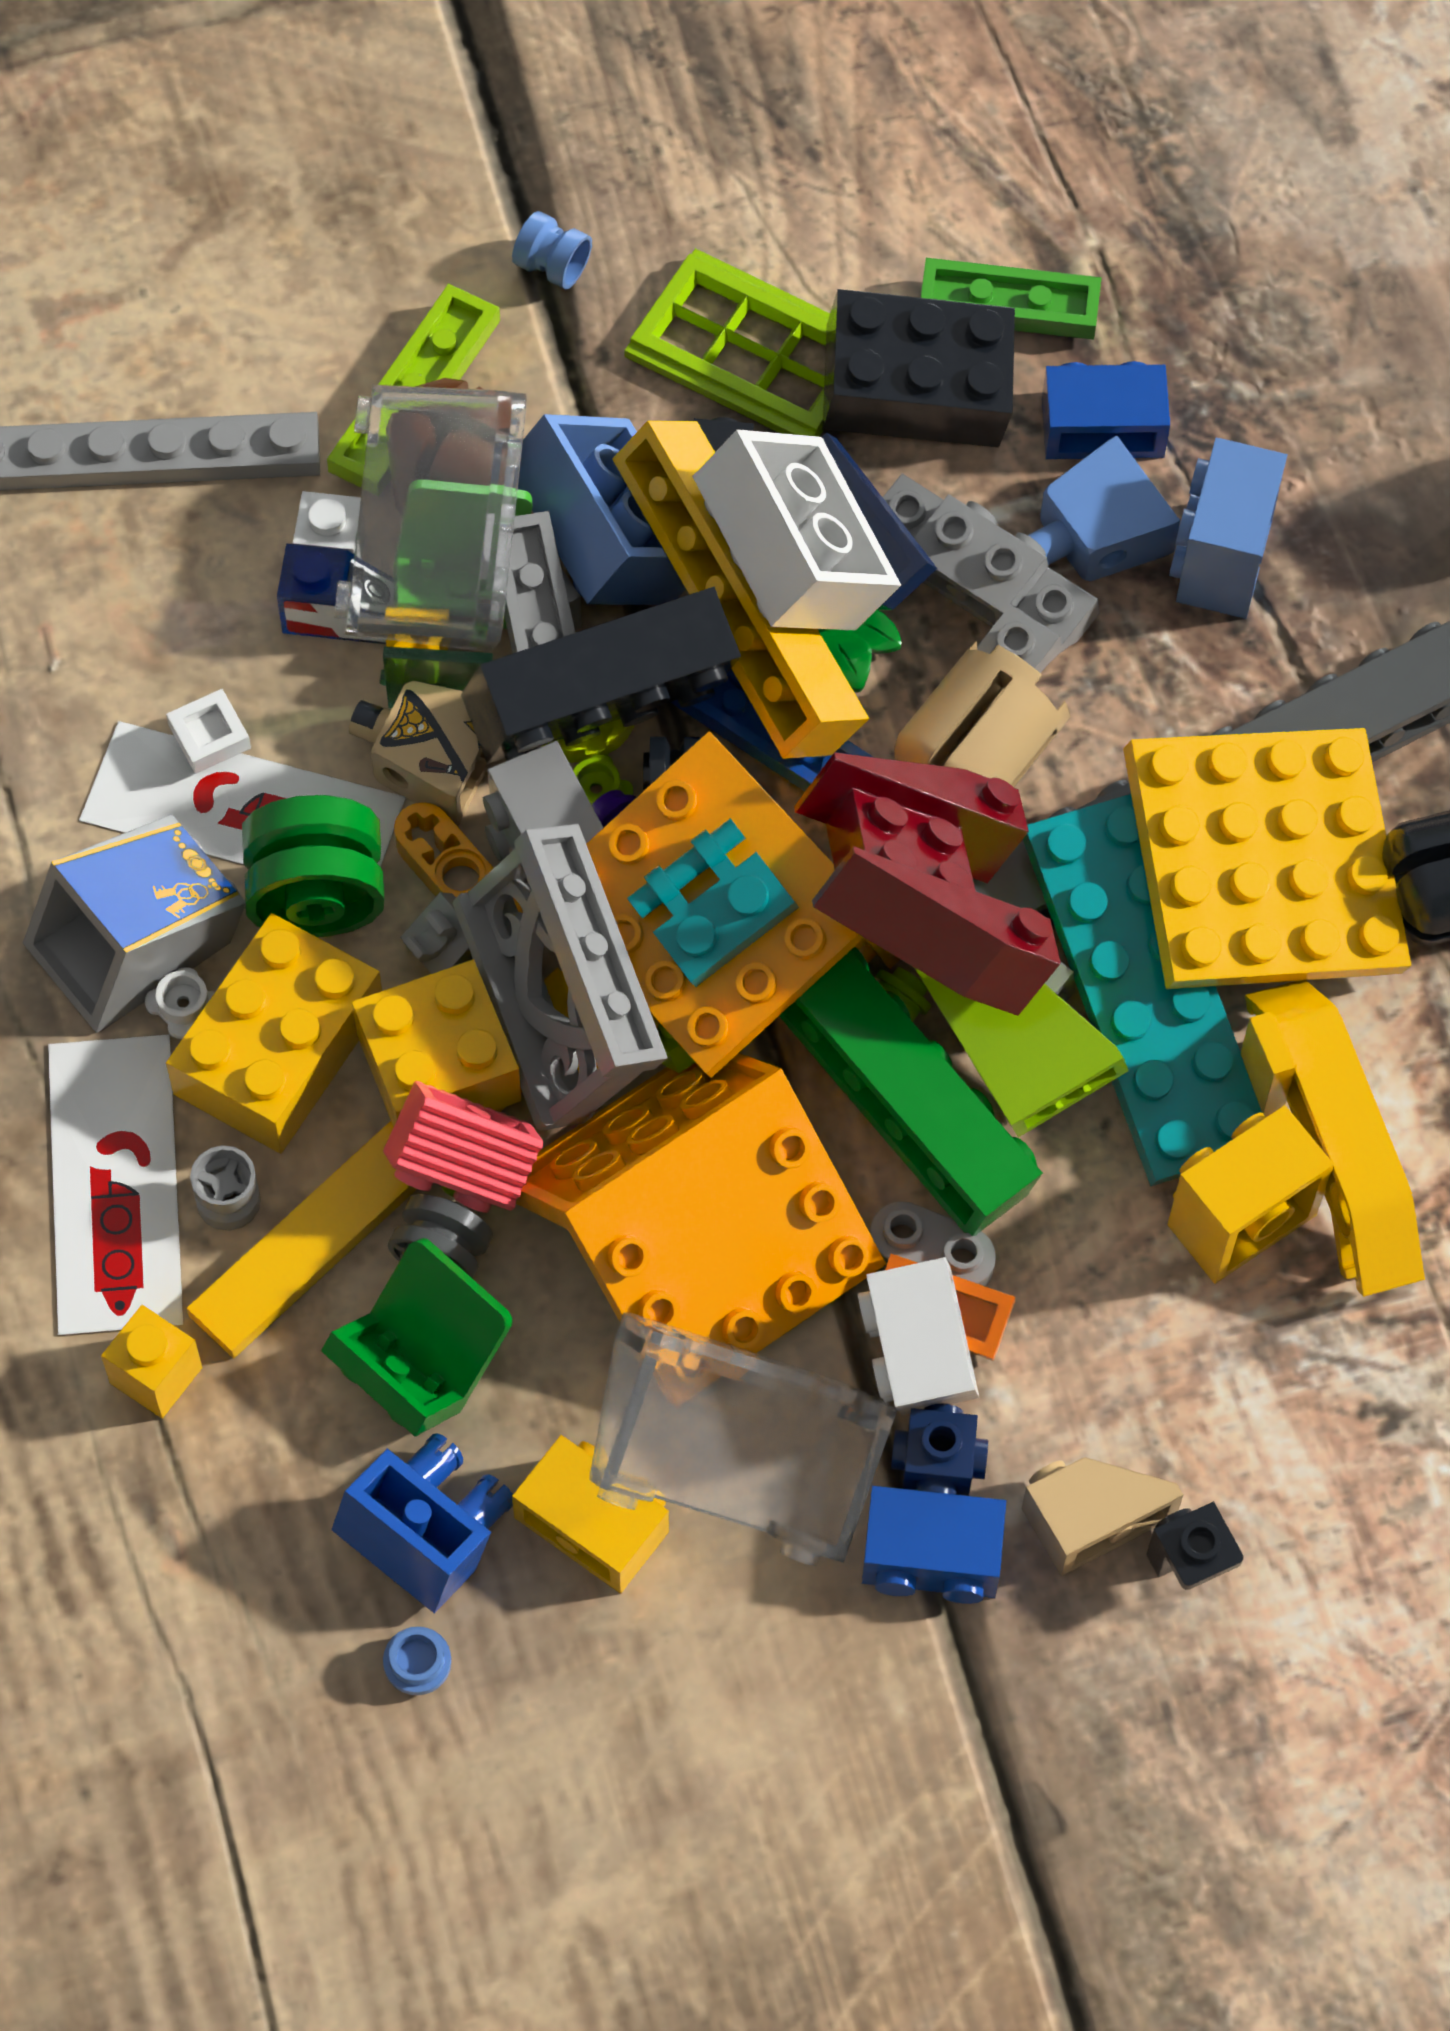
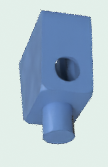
[1028,436,1180,581]

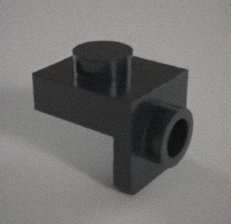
[1146,1501,1244,1590]

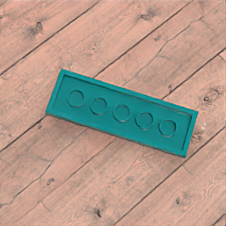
[1023,794,1262,1187]

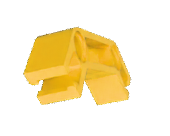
[1245,980,1425,1297]

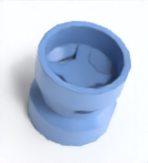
[512,211,592,290]

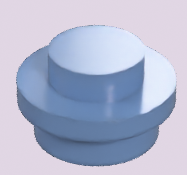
[383,1627,451,1695]

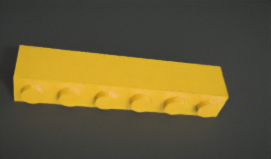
[612,421,869,759]

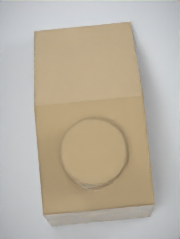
[1021,1457,1183,1576]

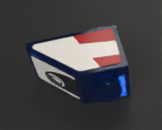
[277,543,395,645]

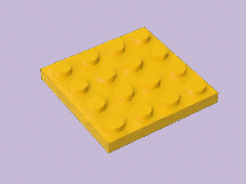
[1123,728,1412,989]

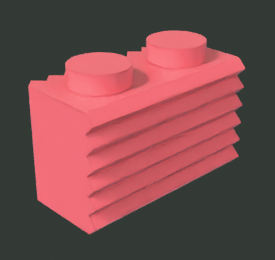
[383,1081,543,1213]

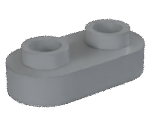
[870,1202,996,1286]

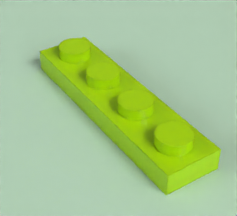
[327,283,500,497]

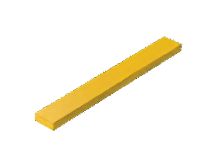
[187,968,569,1359]

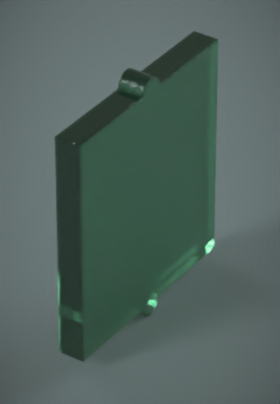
[379,646,494,708]

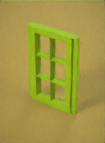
[624,248,830,437]

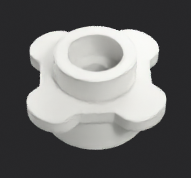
[145,967,215,1039]

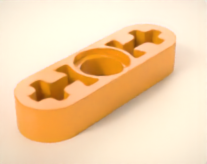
[394,802,523,913]

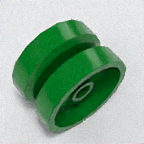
[242,795,384,937]

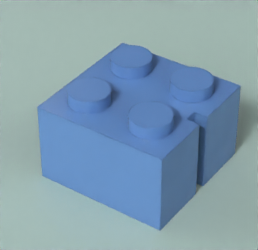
[1169,437,1288,619]

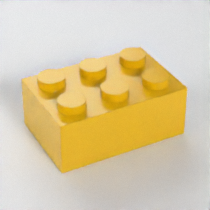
[166,913,382,1154]

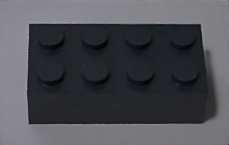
[461,587,741,764]

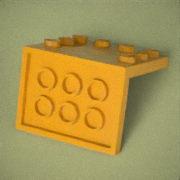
[586,731,901,1078]
[516,1053,886,1409]

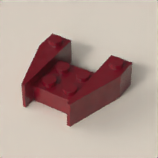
[794,752,1061,1016]

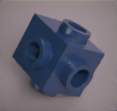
[891,1403,988,1496]

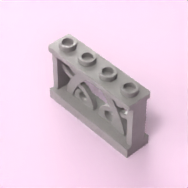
[453,824,668,1130]

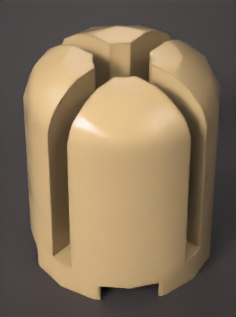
[894,641,1071,787]

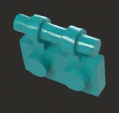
[627,818,799,987]

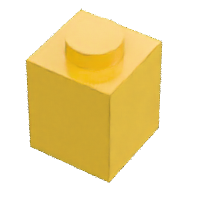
[101,1304,202,1419]

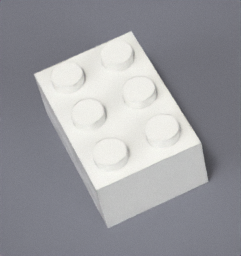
[692,430,901,630]

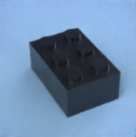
[823,289,1015,448]

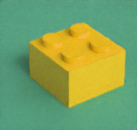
[352,959,521,1127]
[1167,1105,1334,1284]

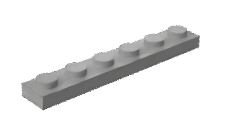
[0,412,320,491]

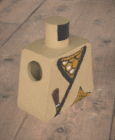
[349,681,490,826]

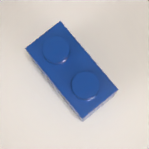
[1042,361,1170,460]
[862,1486,1007,1604]

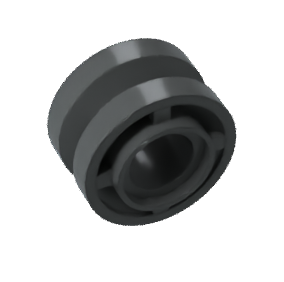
[388,1194,493,1279]

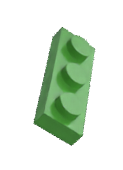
[921,257,1102,340]

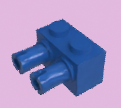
[331,1433,513,1614]

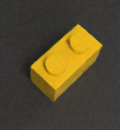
[512,1435,669,1594]

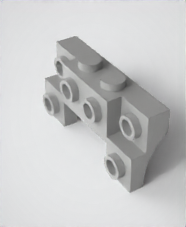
[883,473,1100,673]

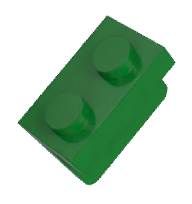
[321,1238,512,1437]

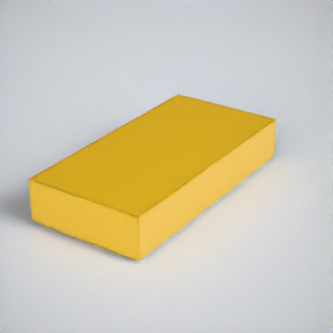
[1240,1011,1297,1117]

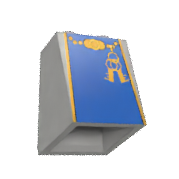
[23,815,245,1033]

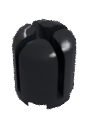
[1382,810,1450,945]

